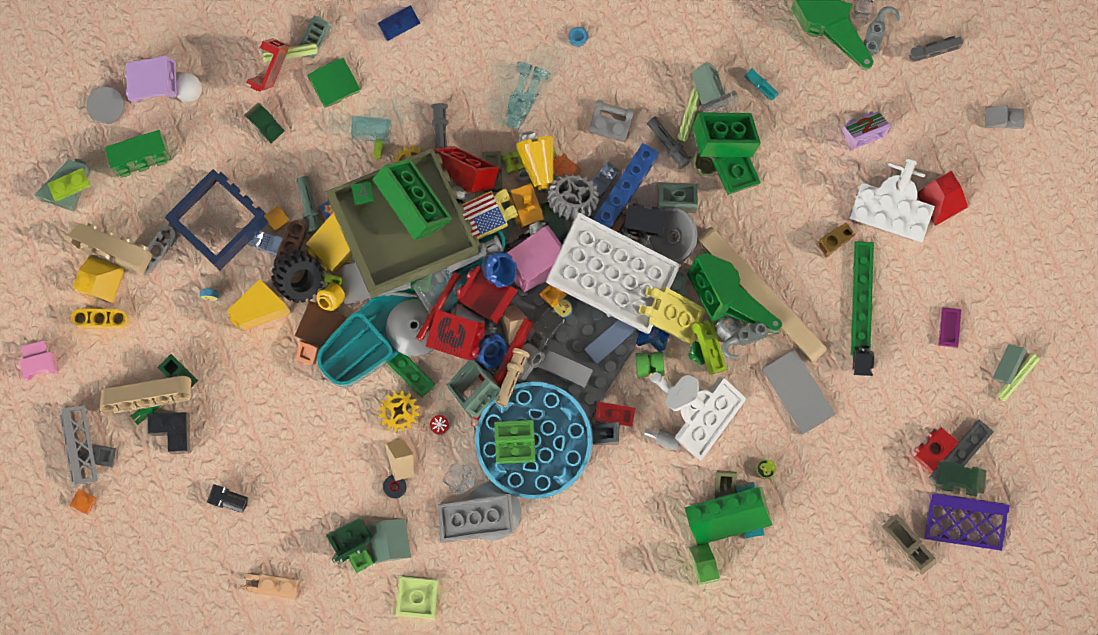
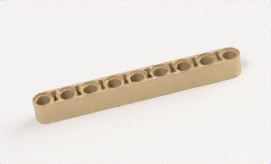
[697,227,827,363]

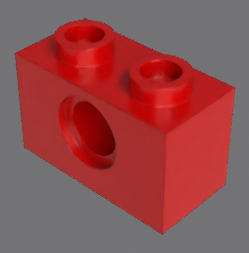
[913,427,959,473]

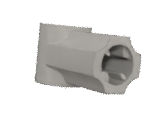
[517,343,545,383]

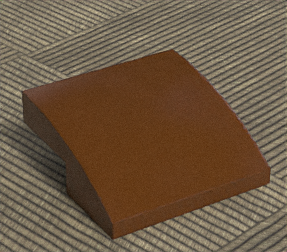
[294,301,347,347]

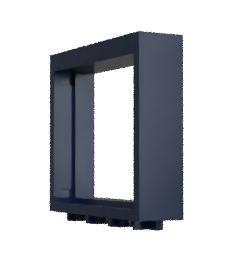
[164,169,268,271]

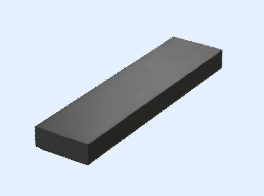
[929,419,994,490]

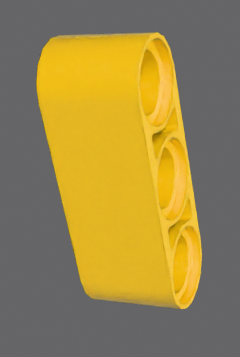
[71,309,130,329]

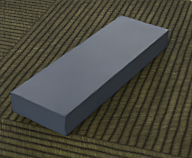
[584,320,638,364]

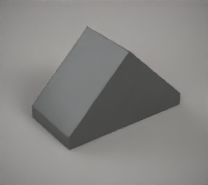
[591,422,619,445]

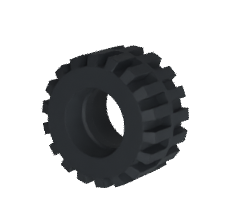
[271,250,324,303]

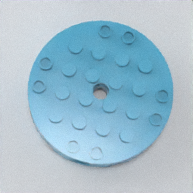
[475,382,593,499]

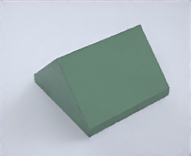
[691,62,728,108]
[658,182,698,213]
[367,519,411,564]

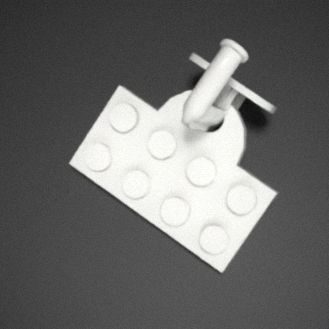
[849,159,935,242]
[651,372,746,460]

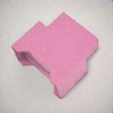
[19,340,58,381]

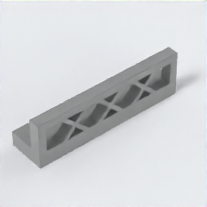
[59,405,98,487]

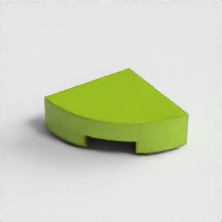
[323,274,342,287]

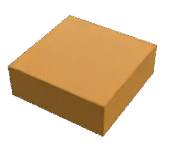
[264,206,290,233]
[539,285,567,308]

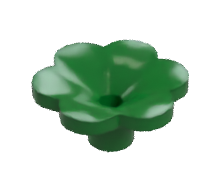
[688,341,705,365]

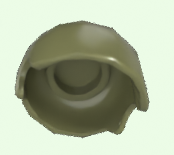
[692,150,718,177]

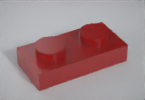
[594,401,636,427]

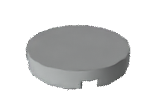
[86,87,125,124]

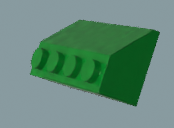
[373,159,452,240]
[684,487,773,545]

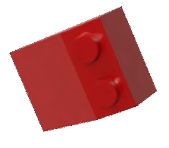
[433,146,499,193]

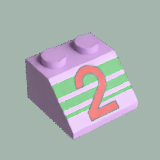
[842,111,890,151]

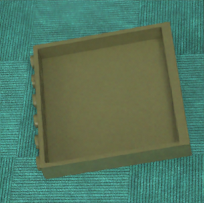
[326,148,480,298]

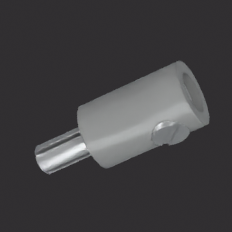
[644,429,679,451]

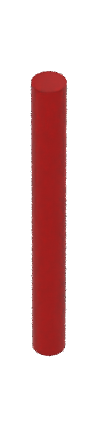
[415,273,460,341]

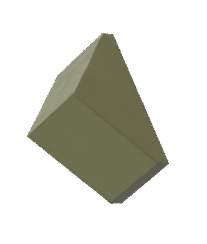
[714,470,737,499]

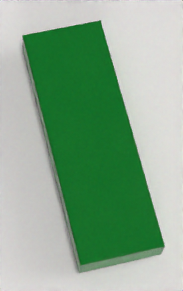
[387,353,436,398]

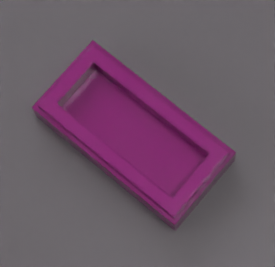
[938,307,961,348]

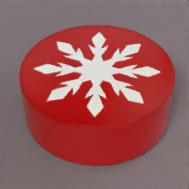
[430,415,449,435]

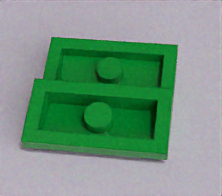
[308,57,361,108]

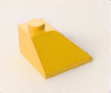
[73,256,125,303]

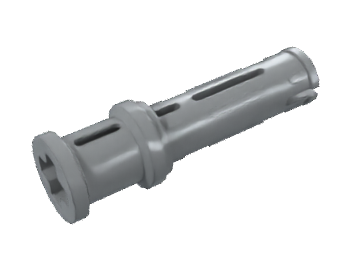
[448,235,504,273]

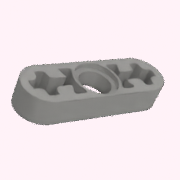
[144,226,177,275]

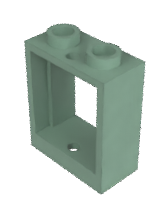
[446,359,501,418]

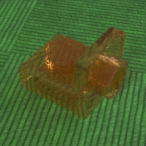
[553,153,582,177]

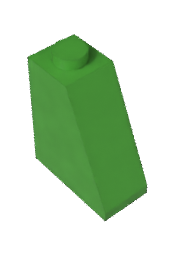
[689,543,720,586]

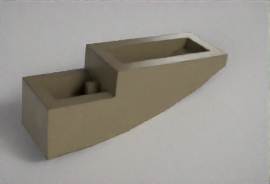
[882,514,937,575]

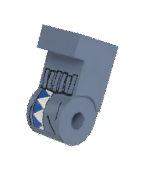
[591,161,620,200]
[247,231,283,256]

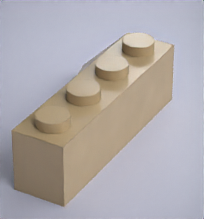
[65,223,153,275]

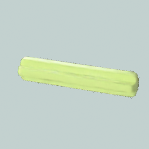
[263,43,318,62]
[677,88,700,143]
[997,353,1039,401]

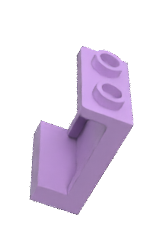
[125,56,177,103]

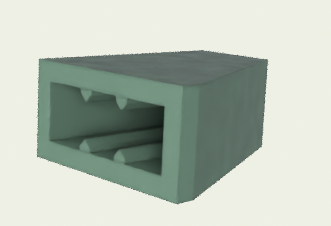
[35,159,90,211]

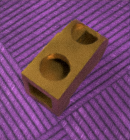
[816,222,856,258]

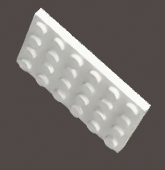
[545,213,680,334]

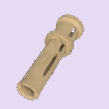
[495,348,530,407]

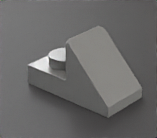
[985,105,1024,129]

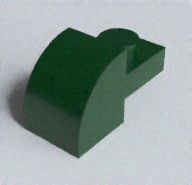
[244,102,285,144]
[157,354,199,388]

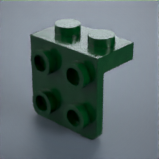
[326,516,372,563]

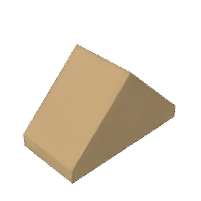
[500,305,527,346]
[385,440,414,481]

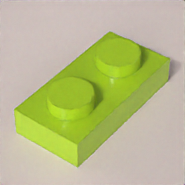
[47,168,91,202]

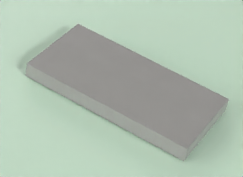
[341,263,411,304]
[762,349,836,435]
[438,494,515,543]

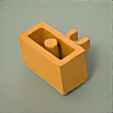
[507,183,544,229]

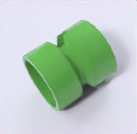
[636,351,665,378]

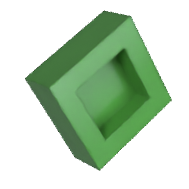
[349,550,374,573]

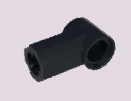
[207,484,248,513]

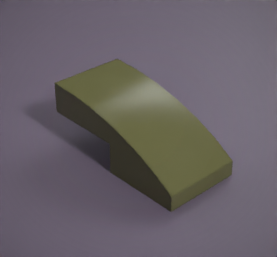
[482,151,502,193]

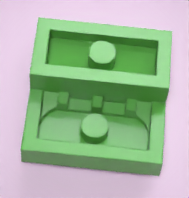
[494,420,536,464]

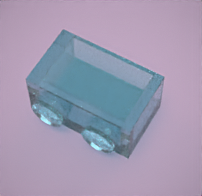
[350,116,392,143]

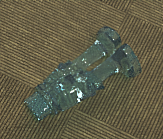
[505,61,551,130]

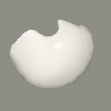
[176,72,202,103]

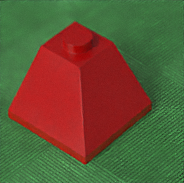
[917,171,968,226]

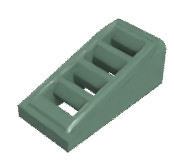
[299,15,332,59]

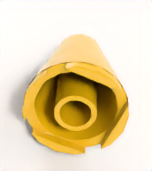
[516,136,554,190]

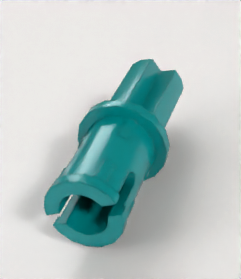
[744,68,779,101]

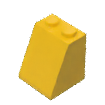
[306,213,353,274]
[227,279,291,331]

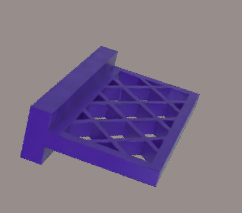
[924,492,1010,551]

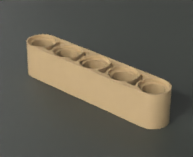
[100,376,191,414]

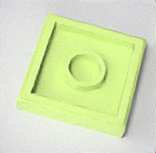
[396,576,439,619]

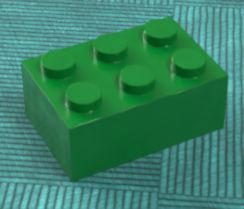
[692,112,761,157]
[104,130,172,178]

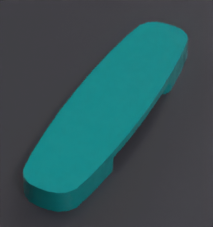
[317,230,506,388]

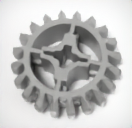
[547,173,599,220]

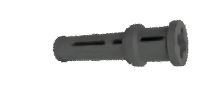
[431,103,449,149]
[647,116,692,169]

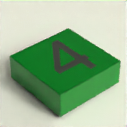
[351,182,374,205]

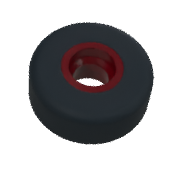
[383,475,407,499]

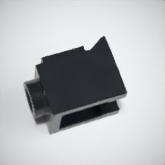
[852,345,875,376]

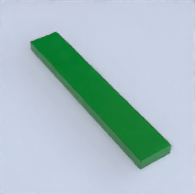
[850,241,874,355]

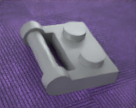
[589,99,634,143]

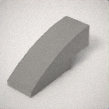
[537,348,593,389]

